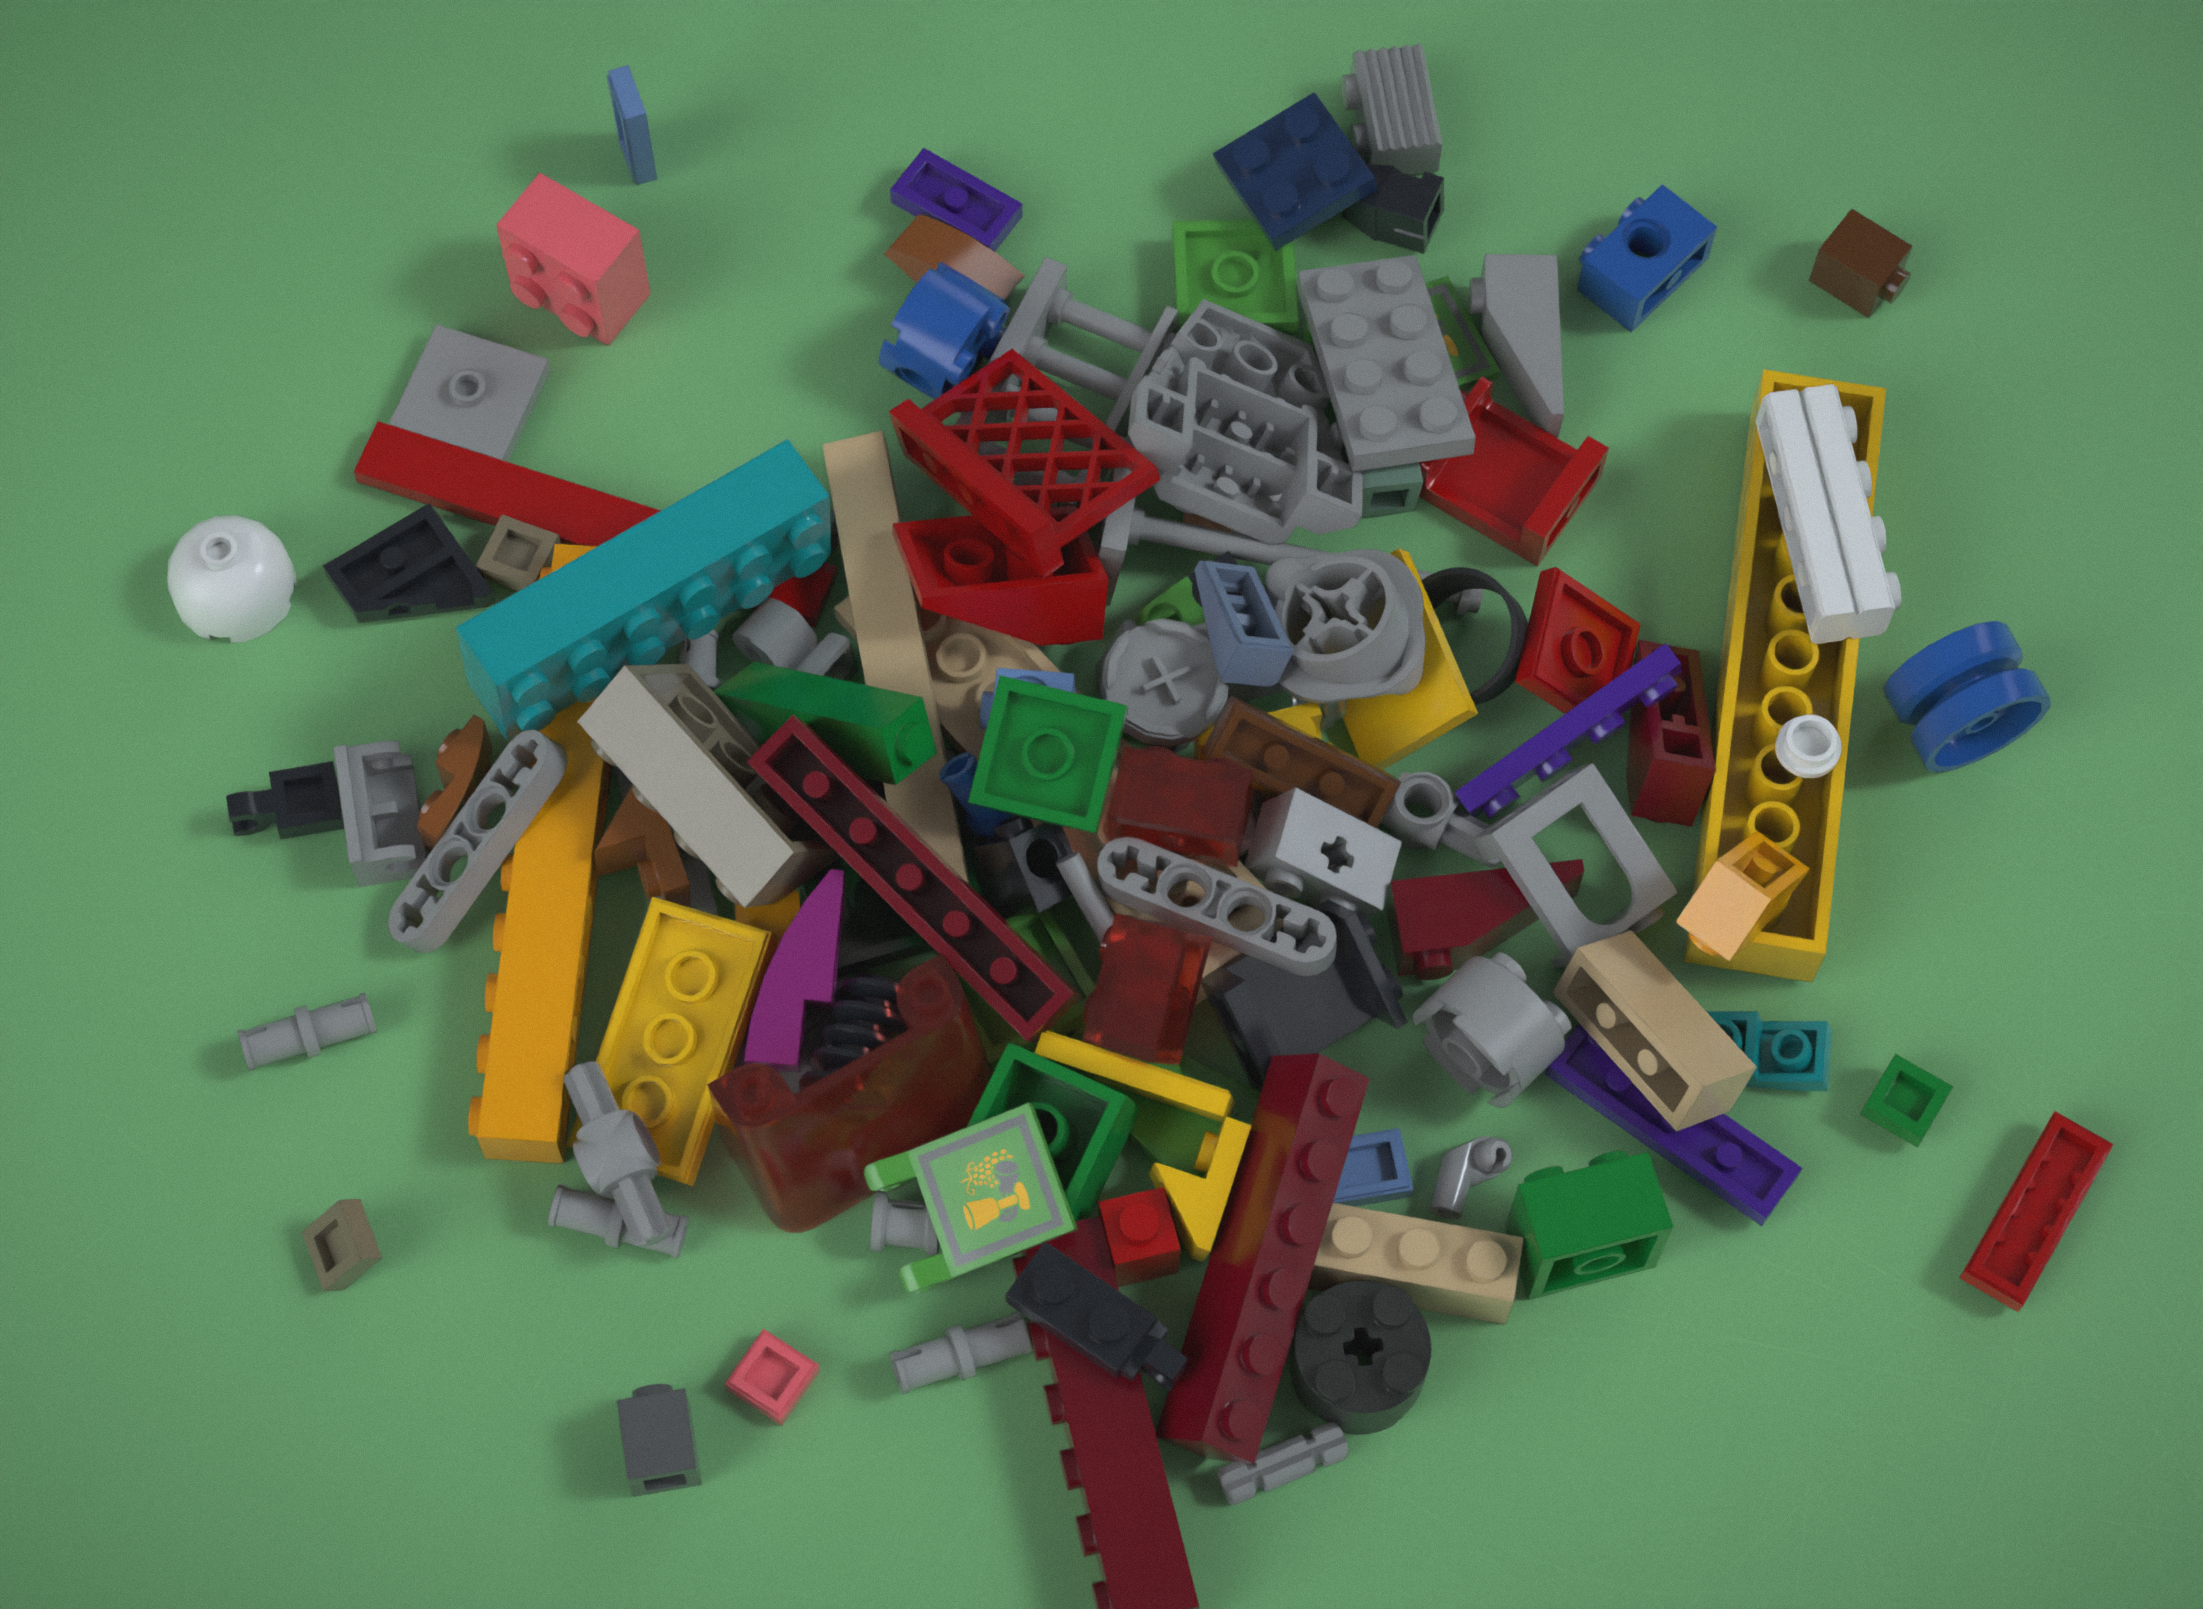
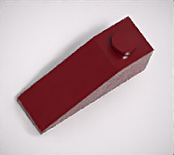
[1626,639,1716,827]
[1386,859,1585,980]

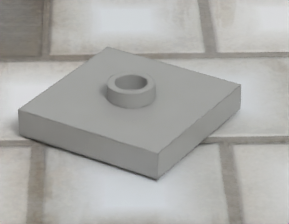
[389,324,551,462]

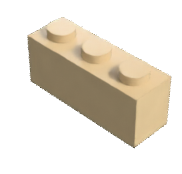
[1552,930,1757,1131]
[1308,1203,1524,1325]

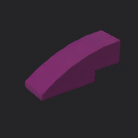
[744,869,847,1073]

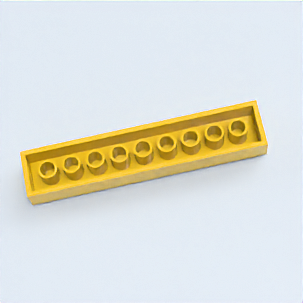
[1684,369,1886,983]

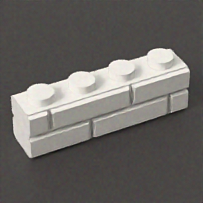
[1755,384,1901,644]

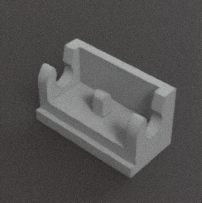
[333,741,427,888]

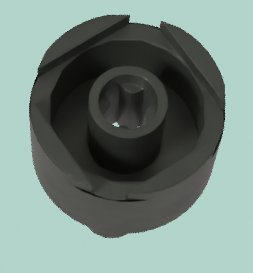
[1290,1280,1432,1435]

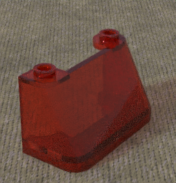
[707,953,993,1233]

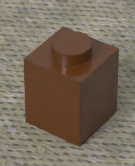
[1809,208,1912,318]

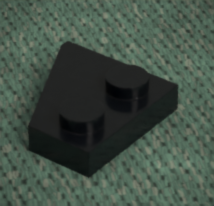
[323,503,496,623]

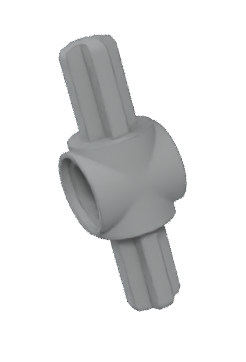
[1380,771,1501,868]
[564,1061,671,1248]

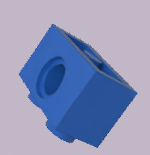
[1577,184,1717,332]

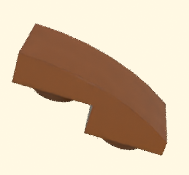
[884,214,1025,300]
[416,714,492,853]

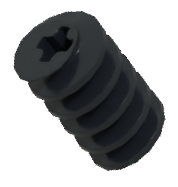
[798,972,924,1122]

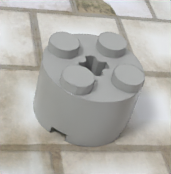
[1413,952,1572,1108]

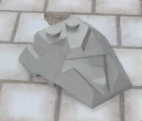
[1128,299,1363,545]

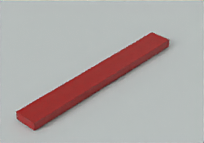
[353,421,837,628]

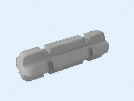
[1217,1422,1349,1505]

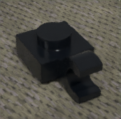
[226,761,344,840]

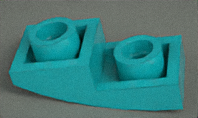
[1706,1011,1832,1092]

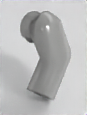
[1429,1136,1512,1220]

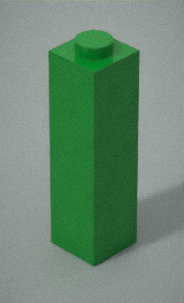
[713,661,937,785]

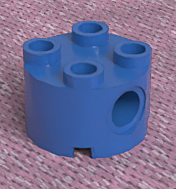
[878,262,1010,400]

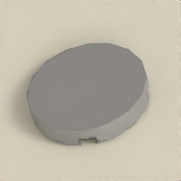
[1100,619,1229,747]

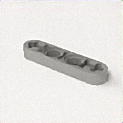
[388,730,567,953]
[1097,836,1337,976]

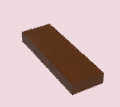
[1201,696,1401,828]

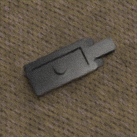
[1005,1241,1188,1391]

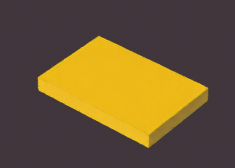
[1336,548,1478,770]

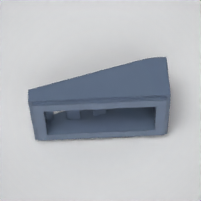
[1194,561,1294,687]

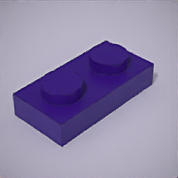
[890,147,1023,252]

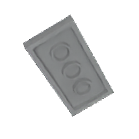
[1297,255,1476,472]

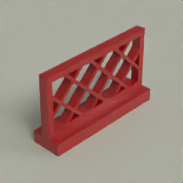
[888,349,1160,578]

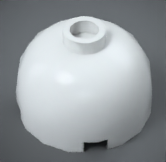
[167,515,296,643]

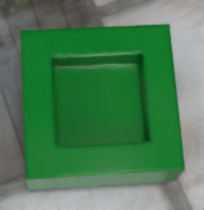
[1860,1053,1953,1148]

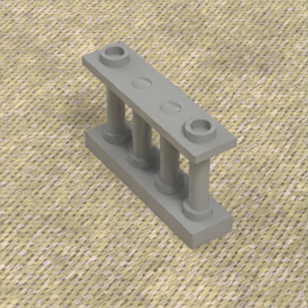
[955,257,1178,509]

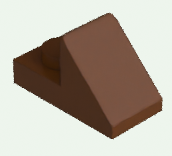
[595,784,691,908]

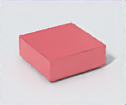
[724,1329,820,1426]

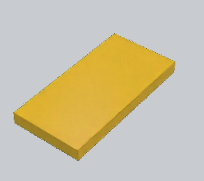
[566,897,778,1187]

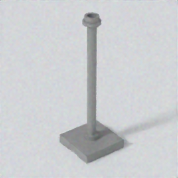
[1095,436,1484,615]

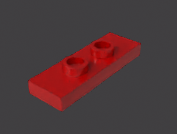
[1959,1111,2114,1312]

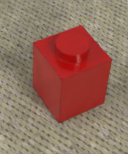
[1098,1186,1181,1287]

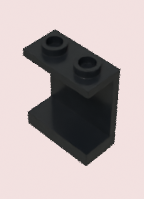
[1200,899,1408,1093]

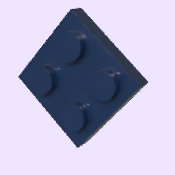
[1213,92,1378,251]

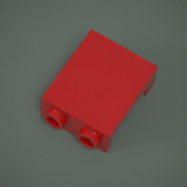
[1419,377,1609,567]

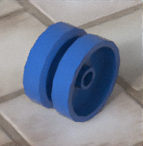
[1883,621,2051,773]

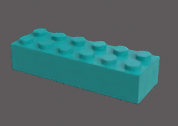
[456,439,831,742]

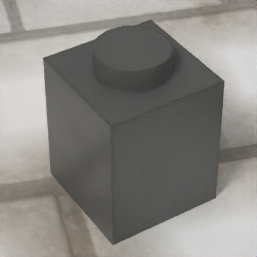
[617,1384,702,1497]

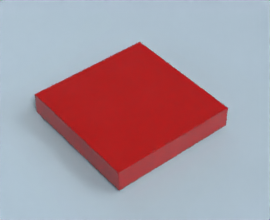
[1515,567,1641,735]

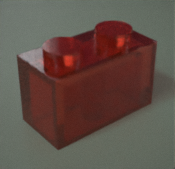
[1107,746,1253,867]
[1082,913,1213,1065]

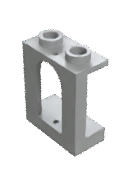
[1471,763,1678,968]

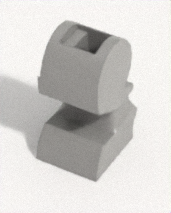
[732,598,859,681]

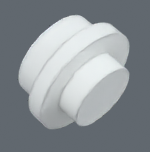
[1775,715,1842,778]

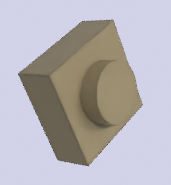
[476,515,561,591]
[302,1199,382,1291]

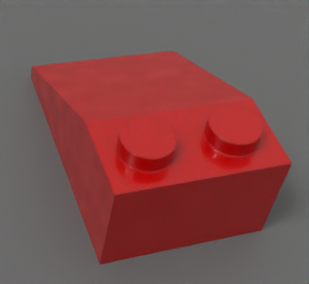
[892,505,1108,646]

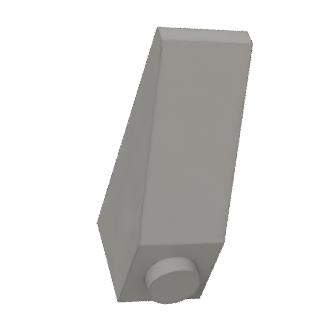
[1469,254,1564,438]

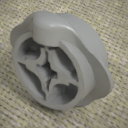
[1265,549,1425,703]

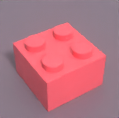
[496,173,651,346]

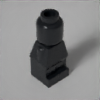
[1342,164,1444,254]

